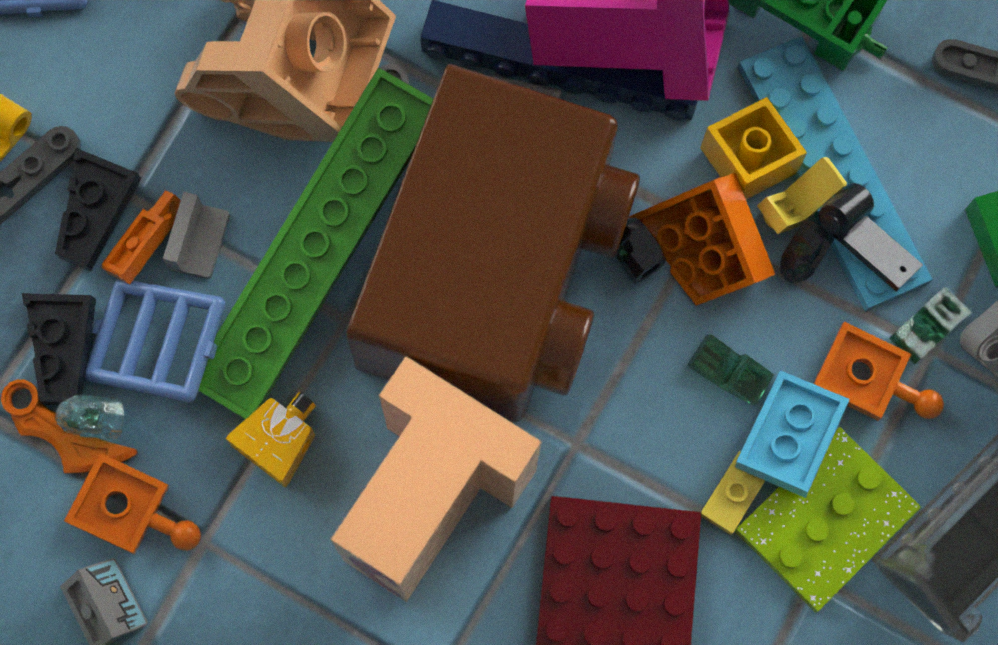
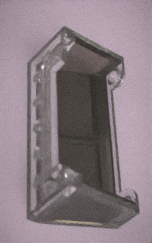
[872,434,998,643]

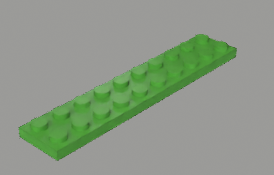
[198,67,433,419]

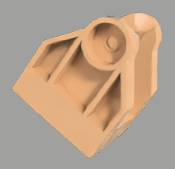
[174,0,396,142]

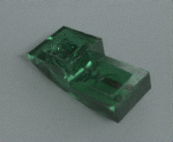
[889,287,971,364]
[687,334,774,405]

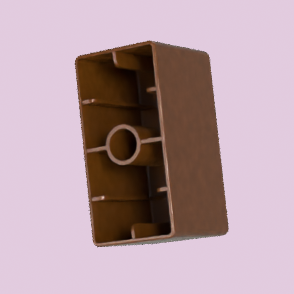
[346,64,640,422]

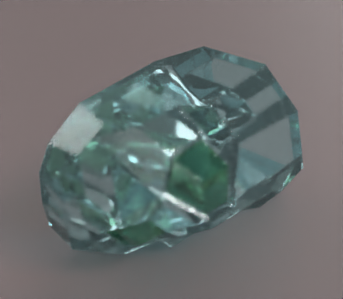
[55,395,124,440]

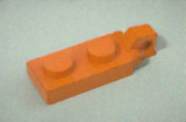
[101,190,181,285]

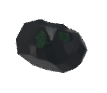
[617,218,666,283]
[780,220,835,284]

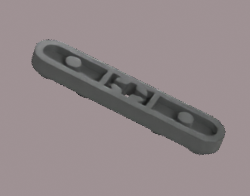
[932,39,998,91]
[0,126,81,225]

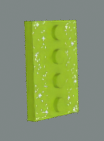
[735,427,921,613]

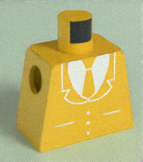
[225,392,316,488]

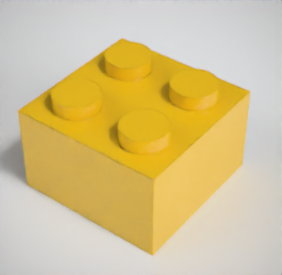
[700,97,807,200]

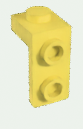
[757,157,847,234]

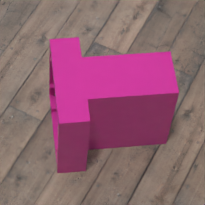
[525,0,730,101]

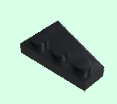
[55,148,142,272]
[22,293,96,406]

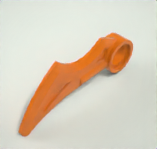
[1,379,138,474]

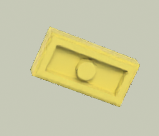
[701,451,765,535]

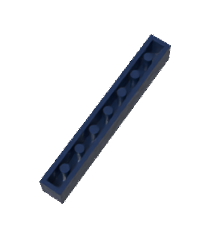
[421,0,698,120]

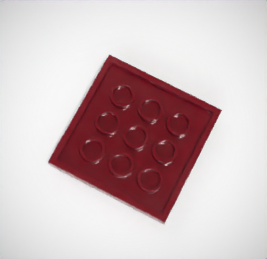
[536,496,701,645]

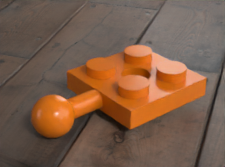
[813,321,944,421]
[64,453,201,555]

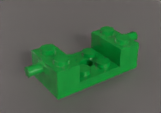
[729,0,888,71]

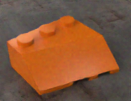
[629,173,776,306]

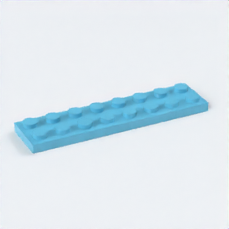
[738,36,933,312]

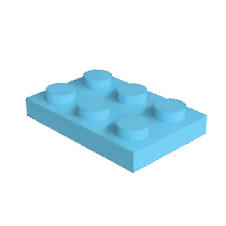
[735,370,850,498]

